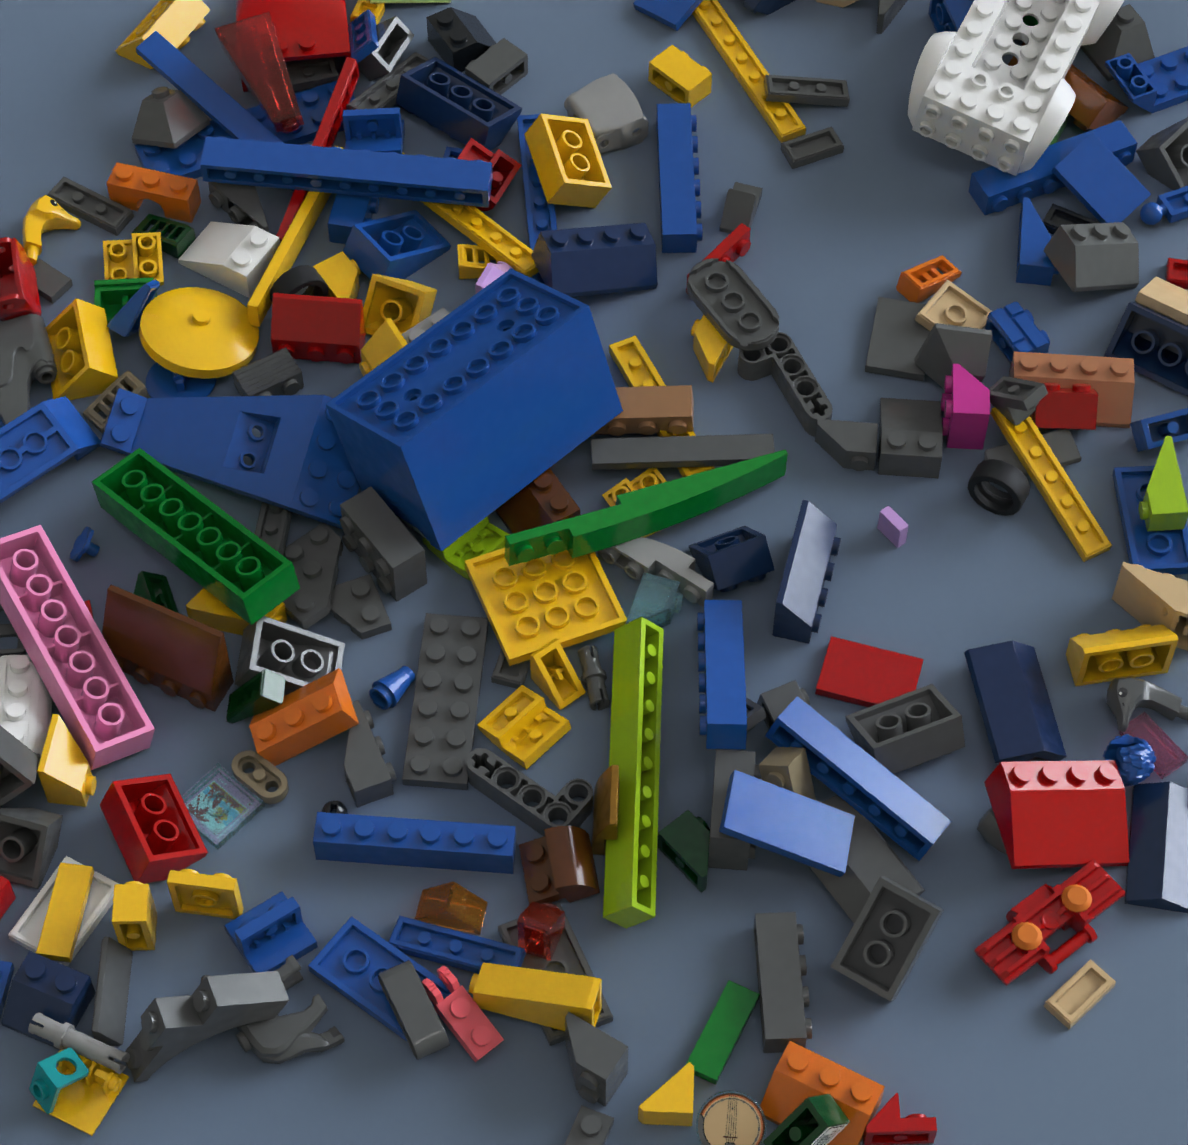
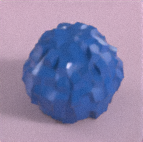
[1103,734,1156,786]

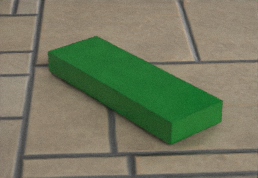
[686,980,760,1085]

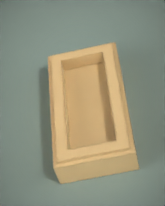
[1044,959,1116,1030]

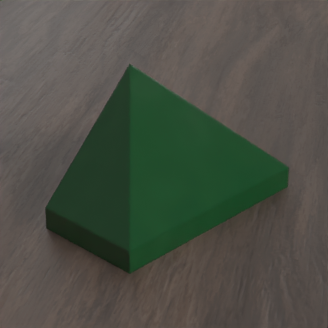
[134,571,179,613]

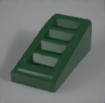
[132,214,196,259]
[226,669,286,724]

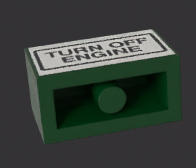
[763,1094,850,1145]

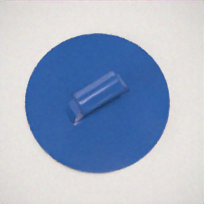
[146,363,217,398]

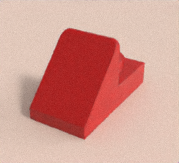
[863,1093,937,1145]

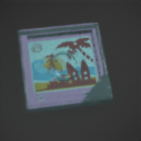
[181,763,265,850]

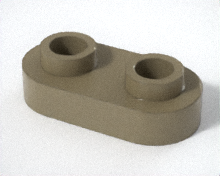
[231,750,289,804]

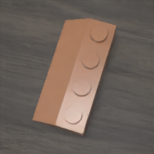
[1009,351,1135,428]

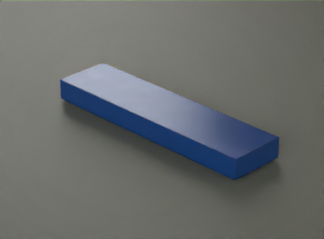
[388,915,526,974]

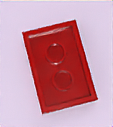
[815,636,924,707]

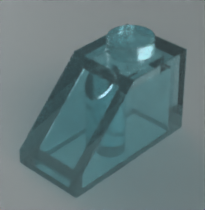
[626,573,684,628]

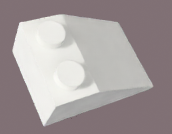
[178,221,280,298]

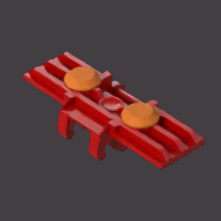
[974,859,1126,986]

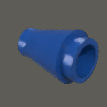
[369,666,416,710]

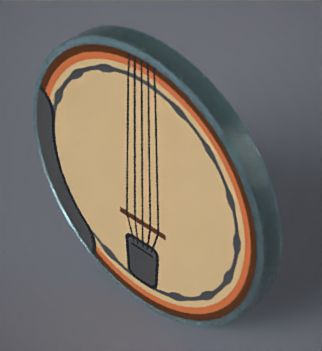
[696,1090,766,1145]

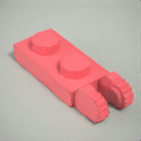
[422,966,504,1063]

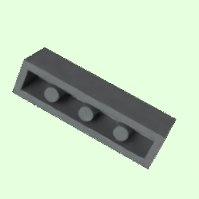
[753,912,812,1053]

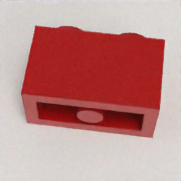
[1032,383,1098,430]

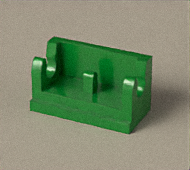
[94,277,157,323]

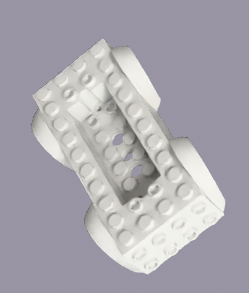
[908,0,1124,176]

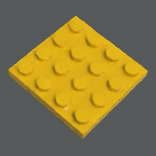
[465,548,628,666]

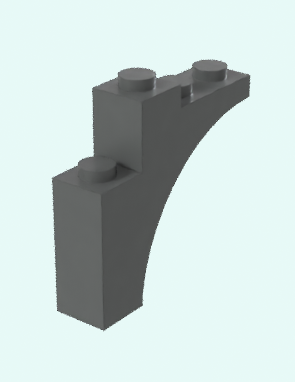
[125,971,289,1082]

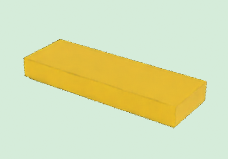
[36,862,94,963]

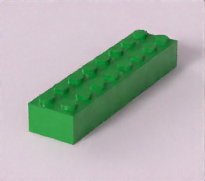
[91,448,300,625]

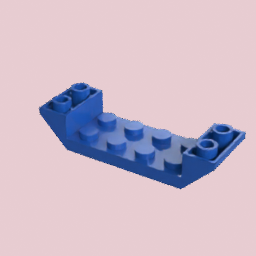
[1105,46,1188,113]
[0,396,100,504]

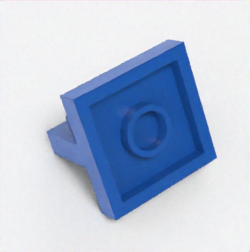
[342,107,405,154]
[224,891,318,973]

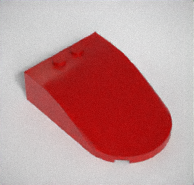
[236,0,351,92]

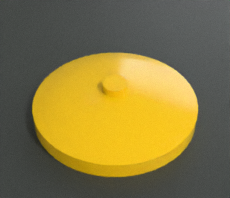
[139,287,259,379]

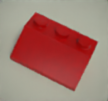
[271,293,366,364]
[100,773,208,884]

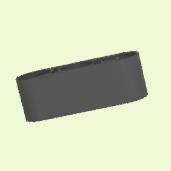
[377,960,450,1060]

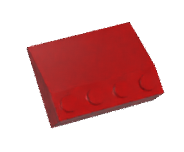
[984,760,1129,869]

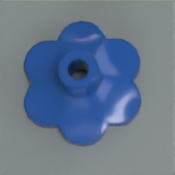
[70,526,100,562]

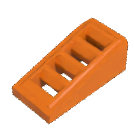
[896,255,962,303]

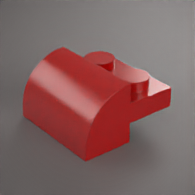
[457,138,522,212]

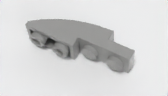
[598,537,714,607]

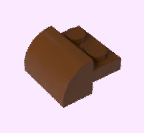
[519,826,600,908]

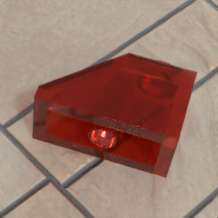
[517,901,565,961]

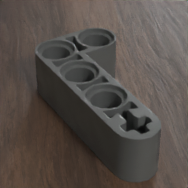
[737,332,833,437]
[466,748,593,836]

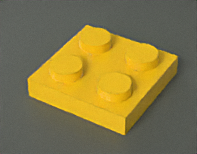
[167,869,243,919]

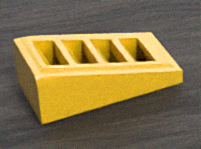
[457,244,498,279]

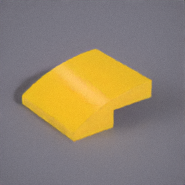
[477,685,571,770]

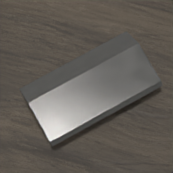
[809,795,925,923]

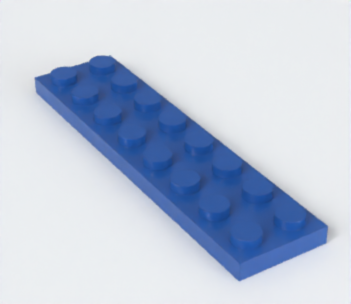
[134,80,355,179]

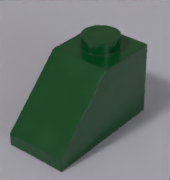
[658,810,710,893]

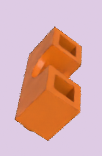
[106,162,201,223]

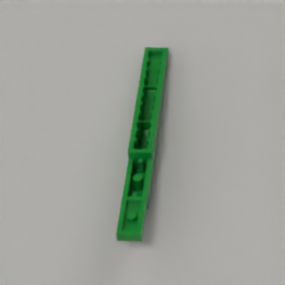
[505,450,788,566]

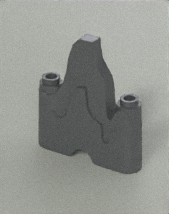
[0,314,57,425]

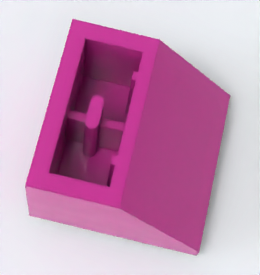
[941,364,990,450]

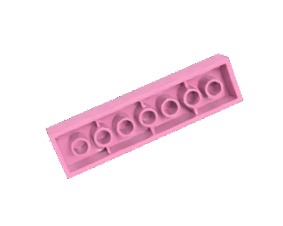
[0,525,155,770]

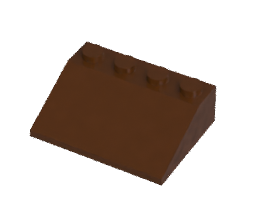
[102,584,234,712]

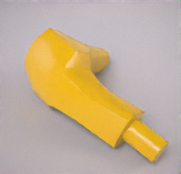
[22,195,81,266]

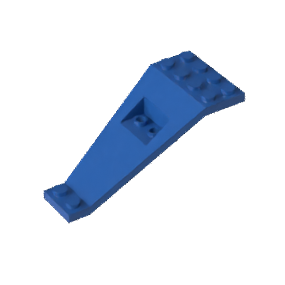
[99,388,359,530]

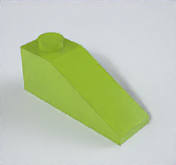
[1138,436,1188,532]

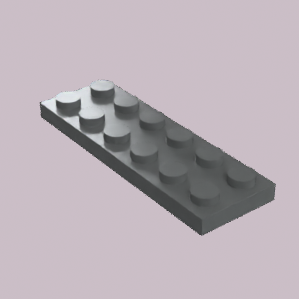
[402,613,489,790]

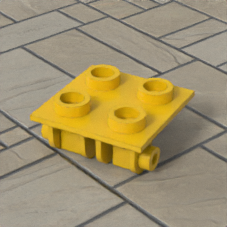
[33,1049,129,1136]

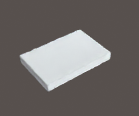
[8,856,119,967]

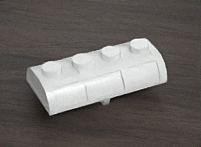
[0,655,52,766]

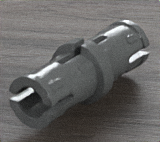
[577,646,610,710]

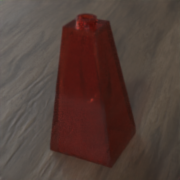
[215,12,304,133]

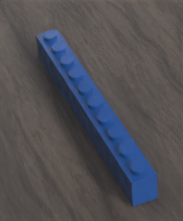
[200,136,493,208]

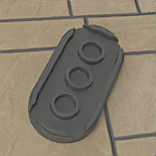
[687,258,779,351]

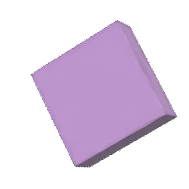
[877,506,908,548]

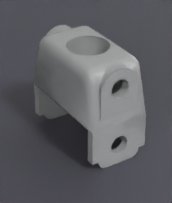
[564,73,649,153]

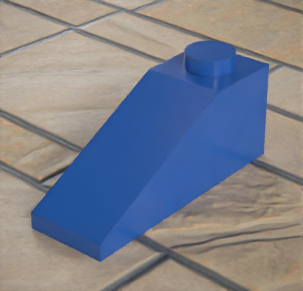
[1016,197,1059,286]

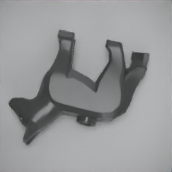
[200,955,345,1064]

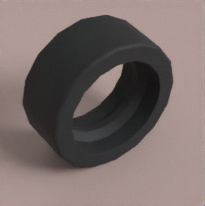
[270,265,329,302]
[967,459,1030,516]

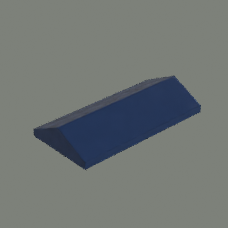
[1125,782,1188,913]

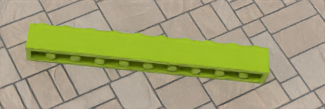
[603,616,664,929]

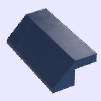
[964,640,1067,764]

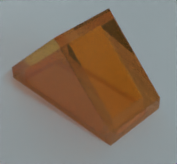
[415,881,488,935]

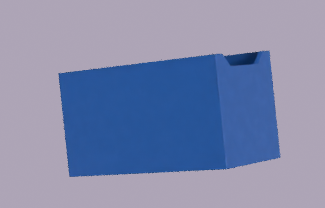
[326,269,623,552]

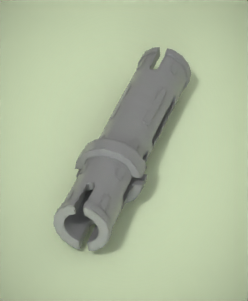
[28,1012,130,1074]

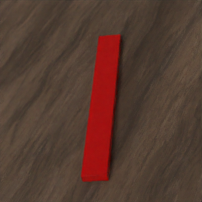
[276,57,360,243]

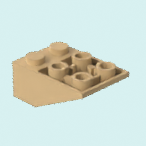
[1112,562,1188,651]

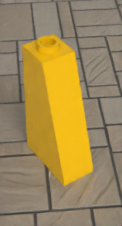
[469,962,602,1031]

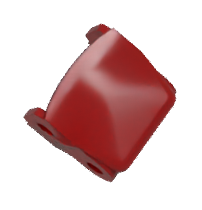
[0,237,41,321]

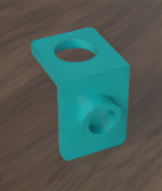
[29,1048,89,1114]

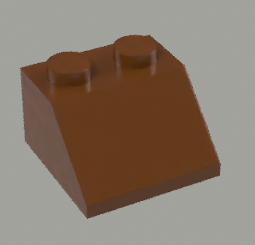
[496,468,580,534]

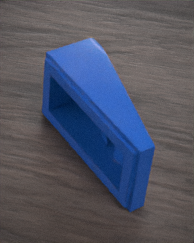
[107,280,160,337]

